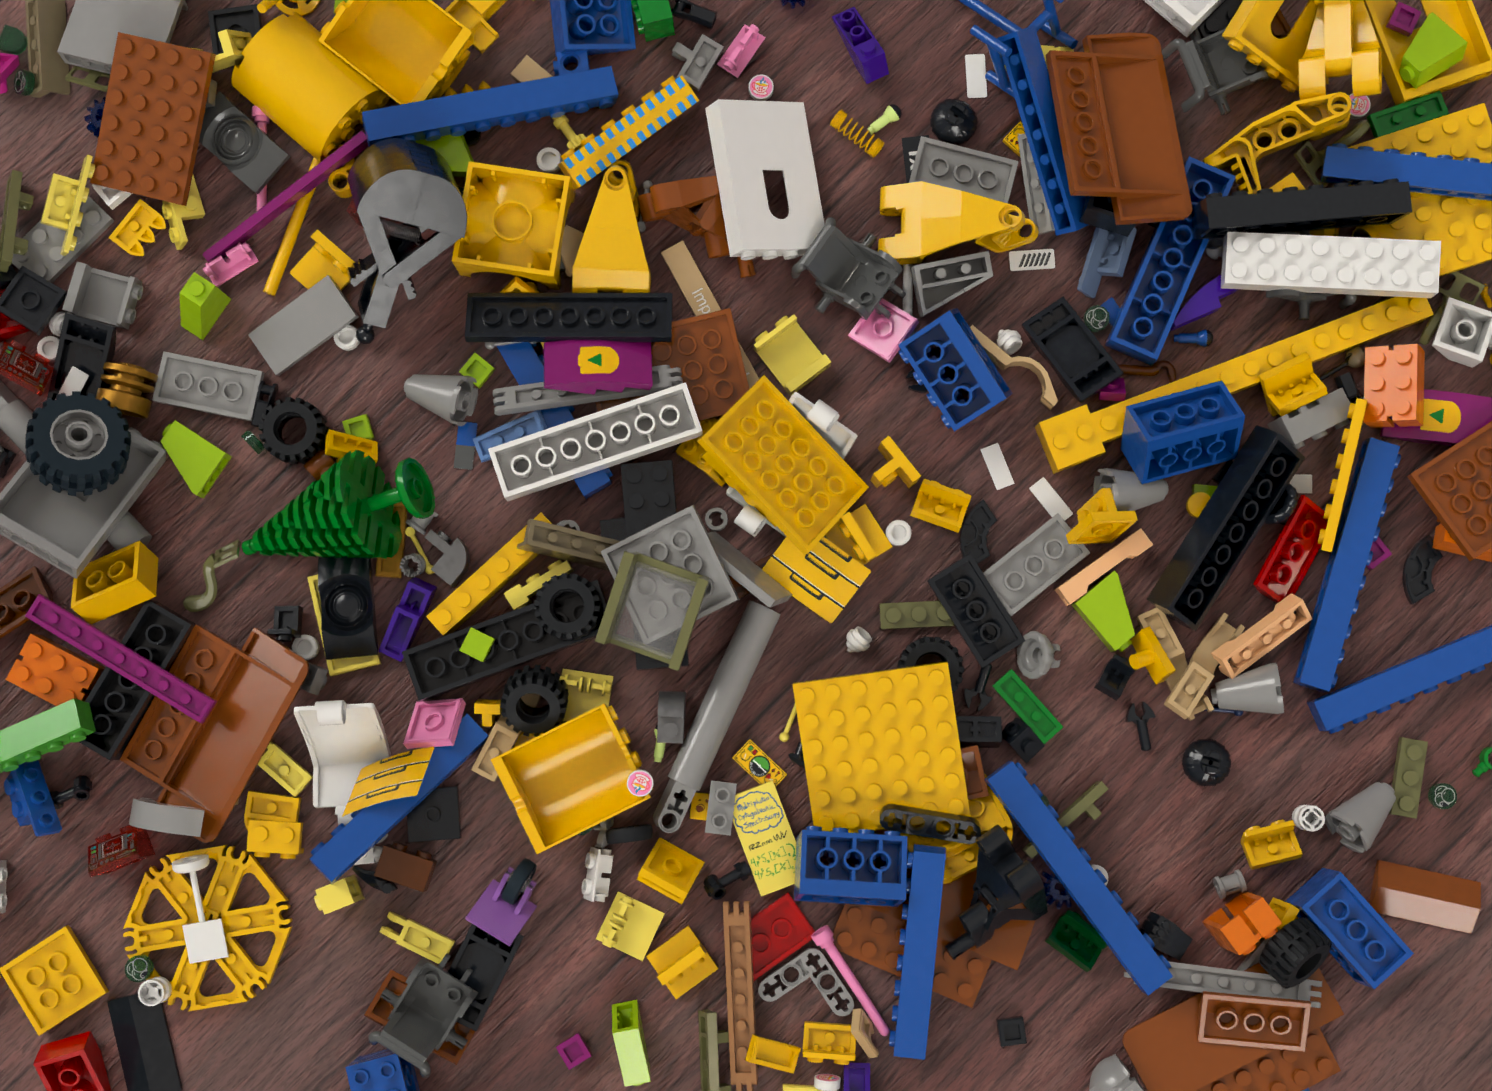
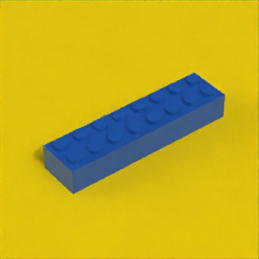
[1104,156,1236,365]

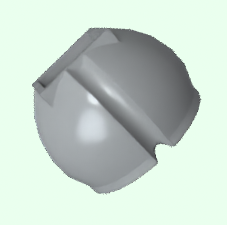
[1089,1054,1145,1091]

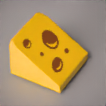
[689,792,709,820]

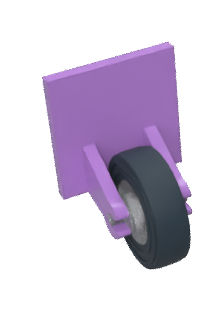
[465,858,537,947]

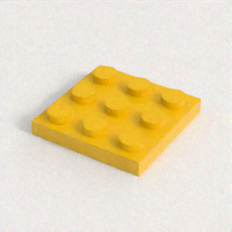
[0,925,109,1036]

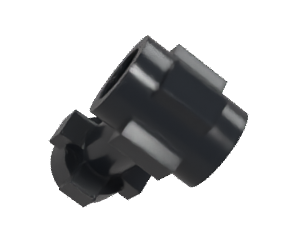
[50,775,92,809]
[703,860,752,900]

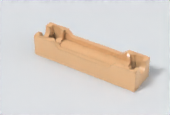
[1054,528,1153,606]
[1211,594,1312,679]

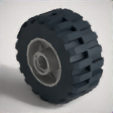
[25,391,131,496]

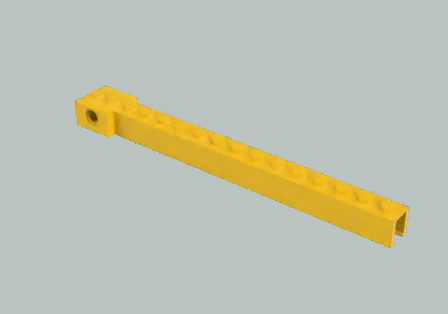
[1035,297,1434,474]

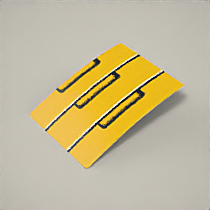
[762,536,871,623]
[342,747,435,817]

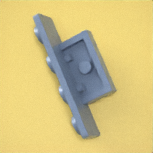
[1077,227,1137,298]

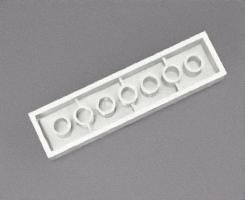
[1221,232,1441,298]
[488,382,703,501]

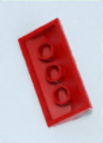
[1253,495,1328,603]

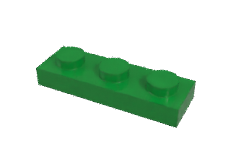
[1367,91,1449,138]
[992,669,1063,744]

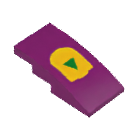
[544,340,653,395]
[1380,389,1492,446]

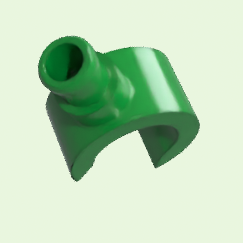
[1472,747,1492,777]

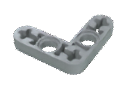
[758,947,854,1016]

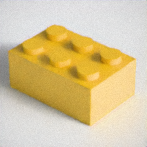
[71,540,159,624]

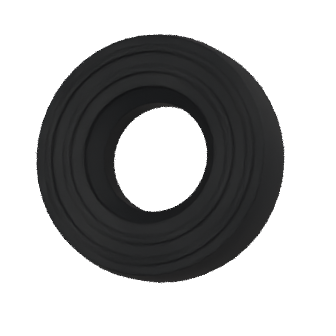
[606,824,653,844]

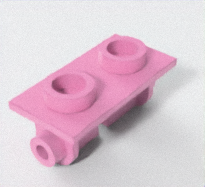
[717,24,766,78]
[203,242,258,287]

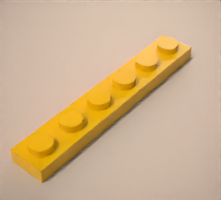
[1317,398,1368,552]

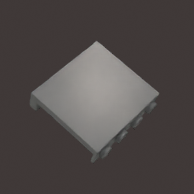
[57,0,188,74]

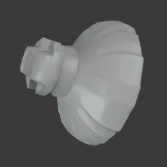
[1017,631,1061,679]

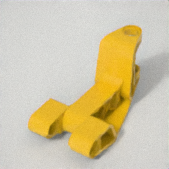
[1299,0,1382,100]
[1203,92,1352,194]
[572,159,651,293]
[878,181,1039,265]

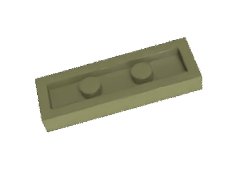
[879,601,955,630]
[1389,737,1428,819]

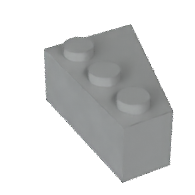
[910,251,993,317]
[1267,388,1350,449]

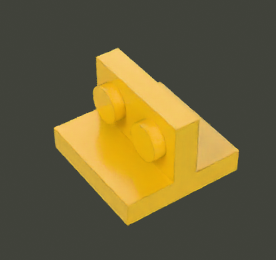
[1259,352,1328,417]
[870,436,921,488]
[1066,488,1138,544]
[825,504,893,565]
[637,837,705,905]
[646,925,719,999]

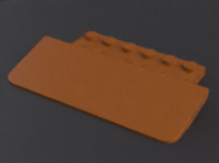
[1045,32,1192,225]
[120,624,309,843]
[833,829,1036,1008]
[1122,962,1344,1091]

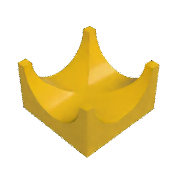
[452,161,576,290]

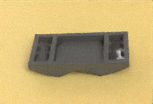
[199,91,291,194]

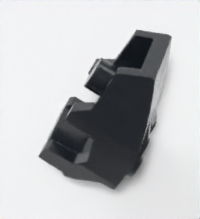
[1139,911,1193,961]

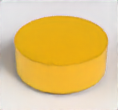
[1186,492,1211,518]

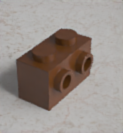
[374,841,438,892]

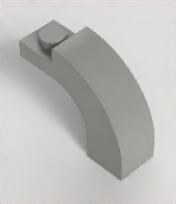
[129,797,205,837]

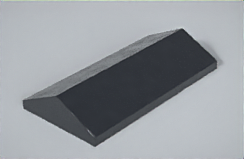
[927,553,1025,668]
[107,993,183,1091]

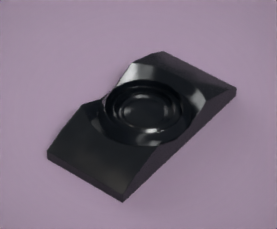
[1022,296,1124,403]
[47,313,116,401]
[318,556,379,660]
[447,924,524,1031]

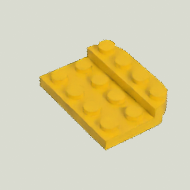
[900,774,1013,884]

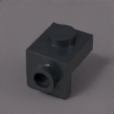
[267,606,303,642]
[1094,654,1136,701]
[1002,718,1045,764]

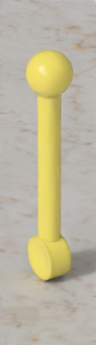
[405,527,434,575]
[779,704,797,742]

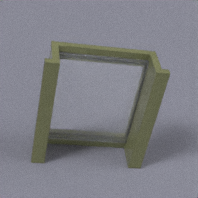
[595,551,709,671]

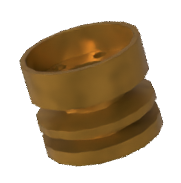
[96,362,158,418]

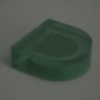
[0,24,27,55]

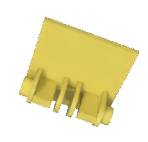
[560,669,614,721]
[596,891,665,961]

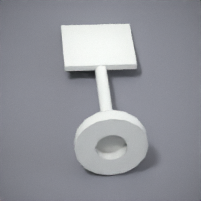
[172,854,229,964]

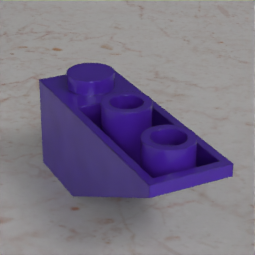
[832,7,889,84]

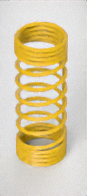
[830,110,884,158]

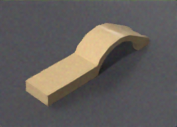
[970,325,1058,410]
[1136,607,1214,721]
[1164,612,1245,719]
[471,693,541,782]

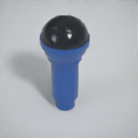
[1173,329,1213,347]

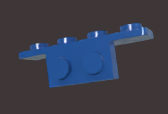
[4,760,62,837]

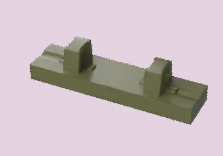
[0,170,34,273]
[1021,781,1108,859]
[698,1009,731,1091]

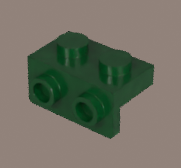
[1045,910,1107,972]

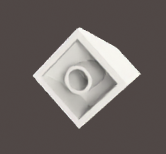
[1432,297,1492,368]

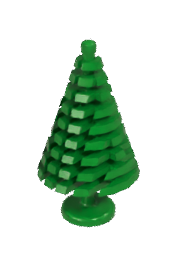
[242,450,435,559]

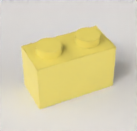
[314,875,364,915]

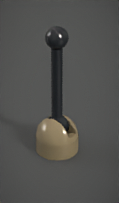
[1318,346,1365,381]

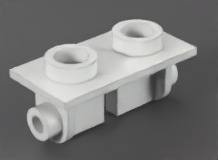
[582,847,614,902]

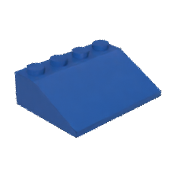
[550,0,636,57]

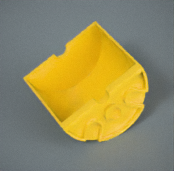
[318,0,475,105]
[231,12,390,162]
[491,703,653,854]

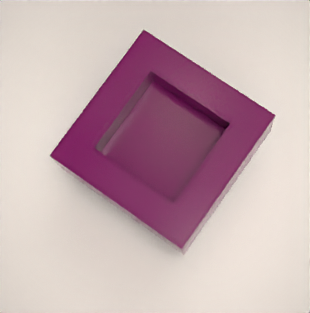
[1386,2,1421,37]
[1098,378,1126,401]
[1366,536,1392,570]
[556,1032,592,1070]

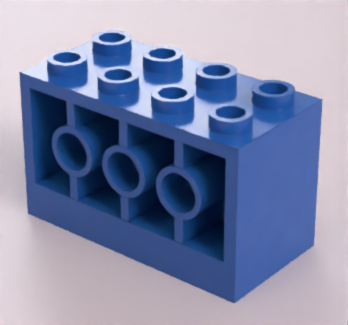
[898,308,1013,432]
[1120,380,1245,484]
[794,826,908,907]
[1285,868,1414,989]
[345,1049,420,1091]

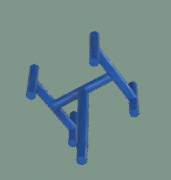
[958,0,1078,98]

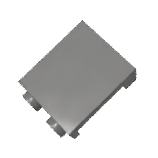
[62,262,143,330]

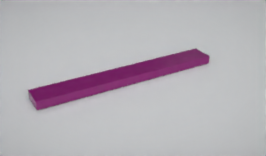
[202,131,368,262]
[25,594,217,724]

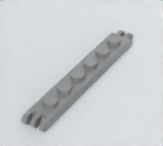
[493,365,683,416]
[1124,961,1322,1008]

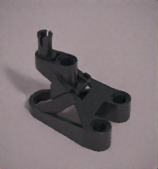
[944,824,1048,960]

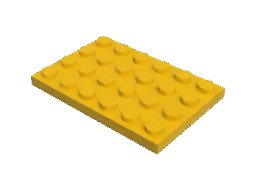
[697,375,869,555]

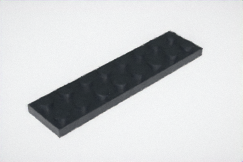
[465,293,673,342]

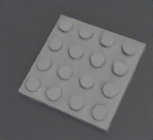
[601,505,740,644]

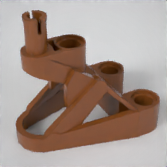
[637,176,756,278]

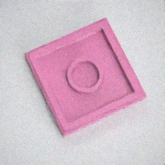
[848,298,919,363]
[403,698,466,749]

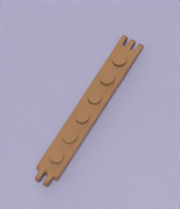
[723,901,758,1091]

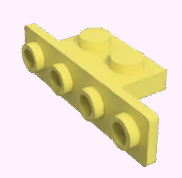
[40,155,95,256]
[162,175,205,250]

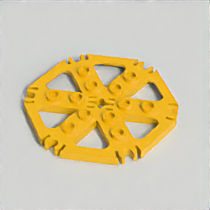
[123,845,293,1011]

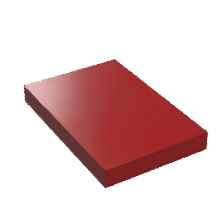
[751,892,815,981]

